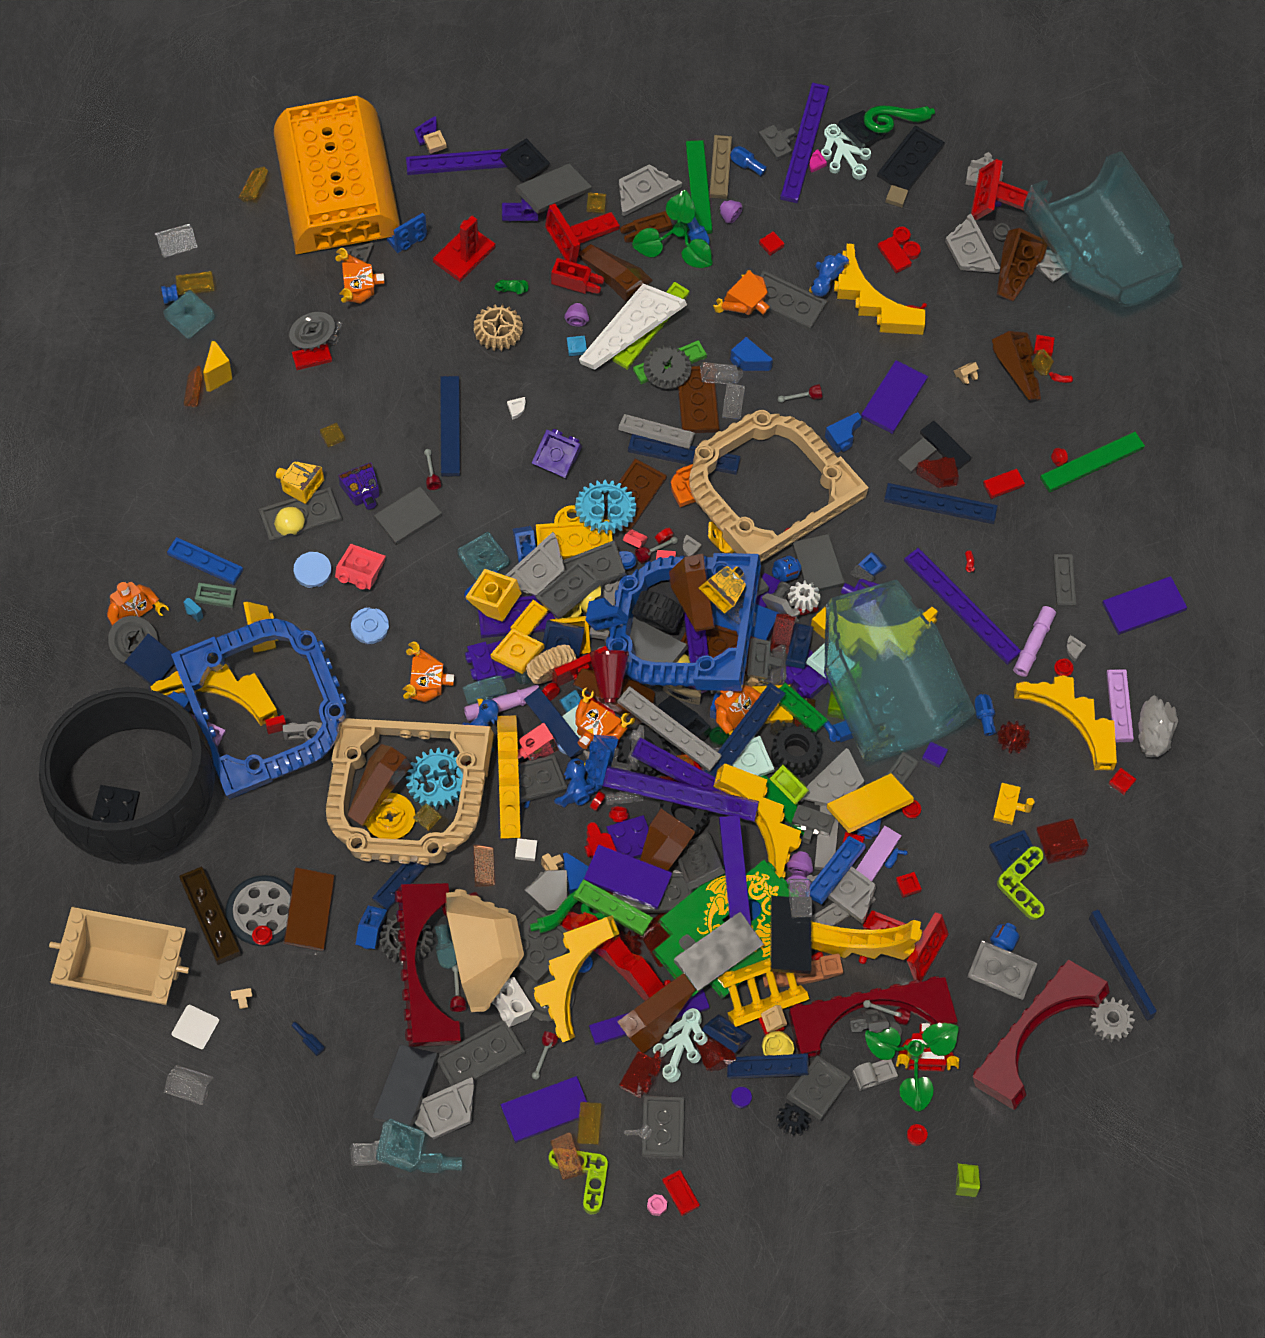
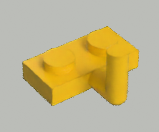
[993,783,1034,825]

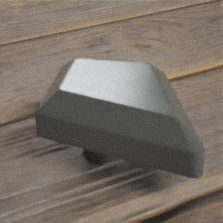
[347,242,373,262]

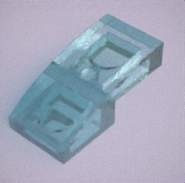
[463,676,508,705]

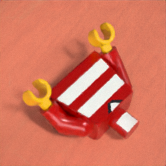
[896,1023,959,1072]

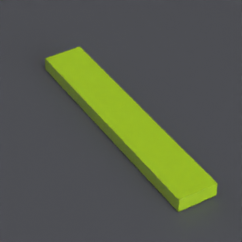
[612,282,689,370]

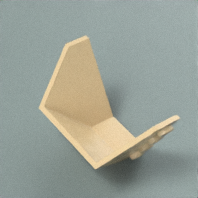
[446,889,524,1012]

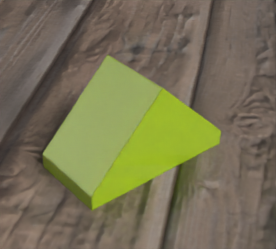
[770,765,809,805]
[956,1163,980,1197]

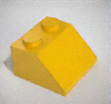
[466,569,522,622]
[243,602,279,653]

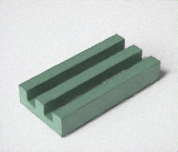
[195,583,237,608]

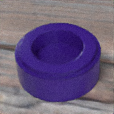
[731,1087,752,1108]

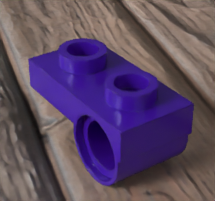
[502,198,538,221]

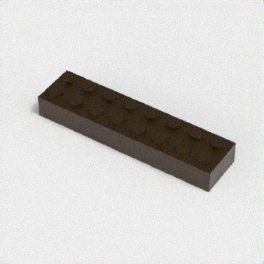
[179,866,241,965]

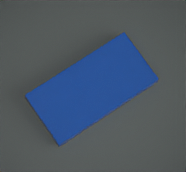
[711,601,780,640]

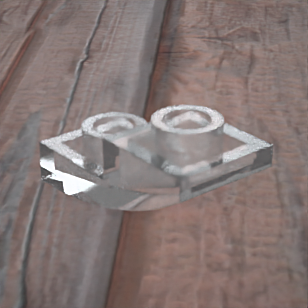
[722,383,745,420]
[628,725,644,770]
[788,879,812,917]
[350,1141,396,1166]

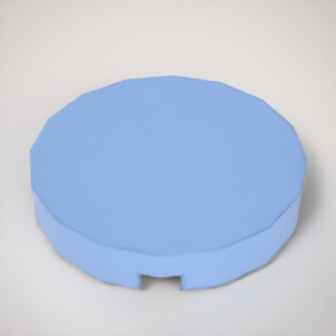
[294,552,331,588]
[351,607,389,644]

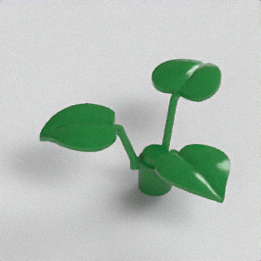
[632,190,713,268]
[865,1023,959,1112]

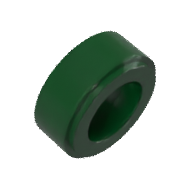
[709,727,729,747]

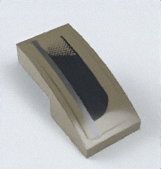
[663,685,701,705]

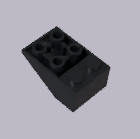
[651,695,711,759]

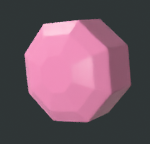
[647,1194,667,1216]

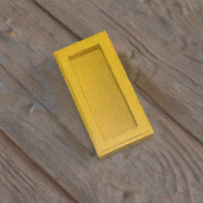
[511,600,549,636]

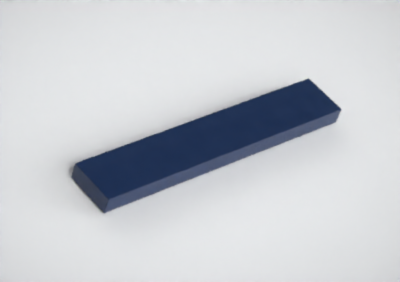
[441,376,460,476]
[628,434,741,475]
[884,483,998,524]
[704,683,786,778]
[1089,910,1157,1021]

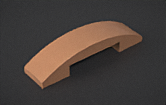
[762,954,843,987]

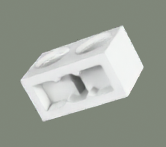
[492,977,535,1027]

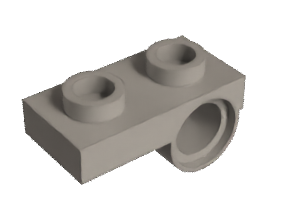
[283,721,322,742]
[852,1060,898,1091]

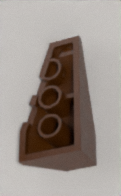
[997,228,1049,302]
[578,244,653,302]
[992,331,1041,401]
[669,554,715,632]
[573,668,655,725]
[347,744,412,827]
[640,809,695,871]
[617,973,696,1054]

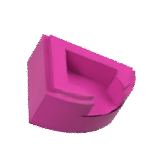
[809,150,827,173]

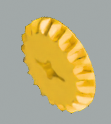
[366,793,416,839]

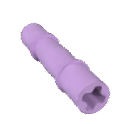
[1013,606,1056,677]
[464,685,539,722]

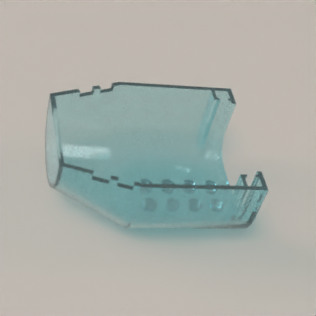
[1023,151,1183,307]
[824,579,976,762]

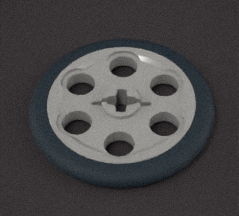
[225,875,292,946]

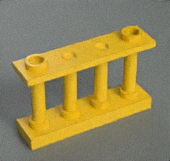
[718,958,809,1027]

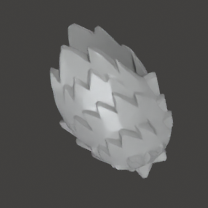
[1138,695,1178,757]

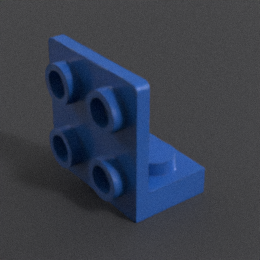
[385,213,427,253]
[585,735,618,786]

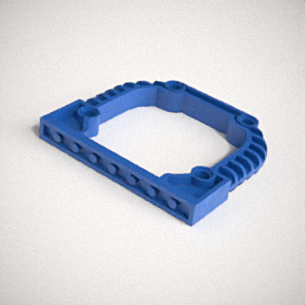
[606,553,761,691]
[171,619,347,799]

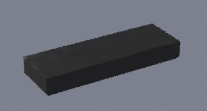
[920,421,972,471]

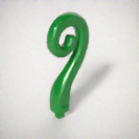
[864,105,935,133]
[530,888,607,934]

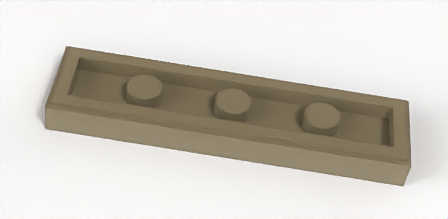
[709,135,732,199]

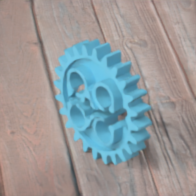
[575,480,636,534]
[406,748,466,810]

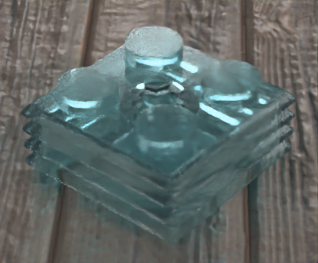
[163,290,215,339]
[458,532,509,580]
[376,1119,425,1172]

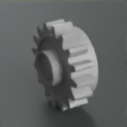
[1089,997,1135,1042]

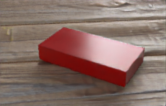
[877,236,912,273]
[292,344,332,370]
[983,469,1025,499]
[662,1170,700,1217]

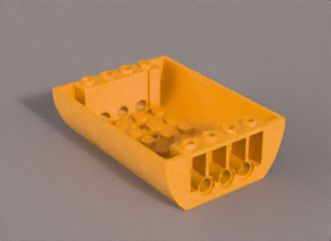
[274,96,400,254]

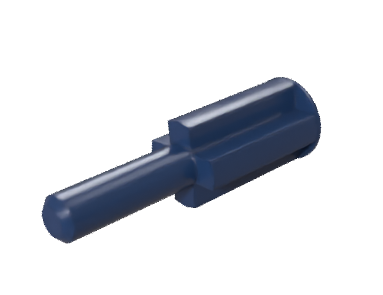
[291,1022,325,1056]

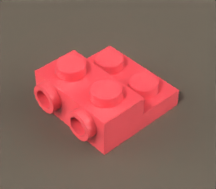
[335,544,386,590]

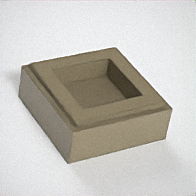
[886,185,908,208]

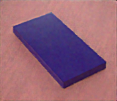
[861,360,928,434]
[1102,576,1187,635]
[478,596,555,638]
[584,844,672,910]
[500,1076,591,1143]

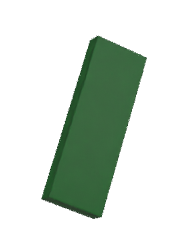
[779,683,828,733]

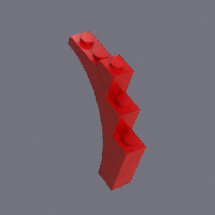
[560,911,665,1001]

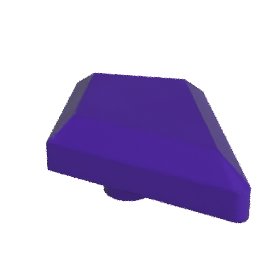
[414,116,436,145]

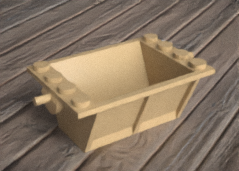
[49,907,189,1005]

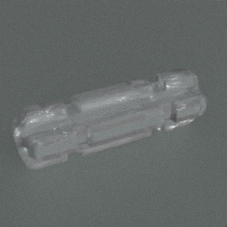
[605,791,644,805]

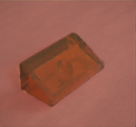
[184,366,202,407]
[473,845,495,887]
[550,1133,582,1180]

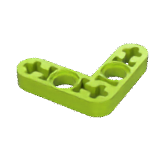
[997,846,1045,920]
[549,1148,608,1214]

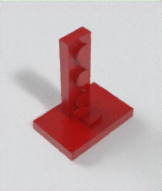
[971,159,1045,220]
[545,204,620,263]
[433,216,496,282]
[552,646,615,715]
[863,910,949,982]

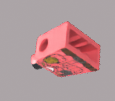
[518,723,559,763]

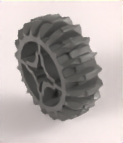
[379,914,433,965]

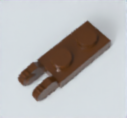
[620,211,673,243]

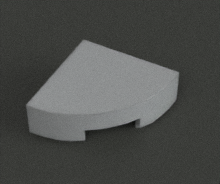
[683,535,702,557]
[1066,635,1086,661]

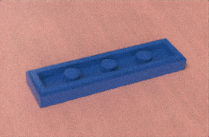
[167,537,243,585]
[805,836,865,905]

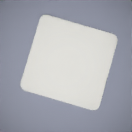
[172,1005,219,1049]

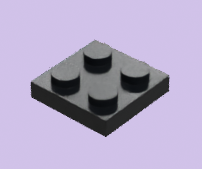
[837,110,886,149]
[500,138,550,183]
[91,785,139,823]

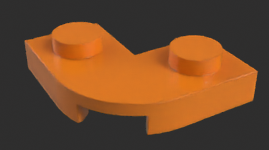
[671,464,696,507]

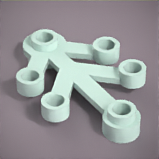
[821,124,871,180]
[653,1008,708,1082]

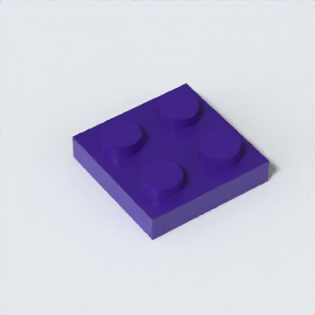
[606,815,648,859]

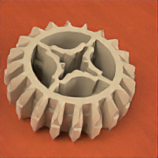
[474,304,523,352]
[526,645,577,684]

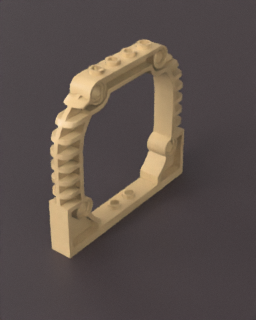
[689,410,869,562]
[326,718,494,865]

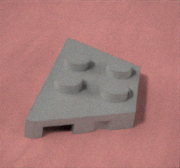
[619,164,682,216]
[945,214,1000,273]
[505,532,566,596]
[800,748,864,806]
[807,866,876,924]
[414,1077,474,1140]

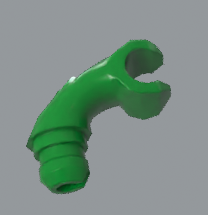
[495,280,528,294]

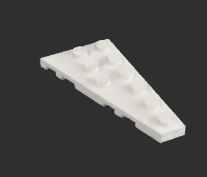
[579,284,687,370]

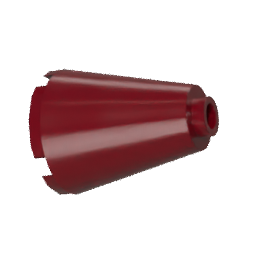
[590,650,629,703]

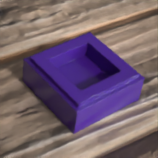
[922,742,948,768]

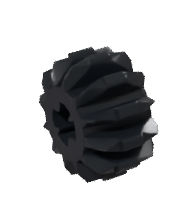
[776,1103,811,1137]

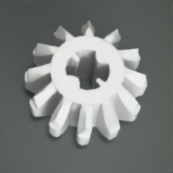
[788,580,820,613]

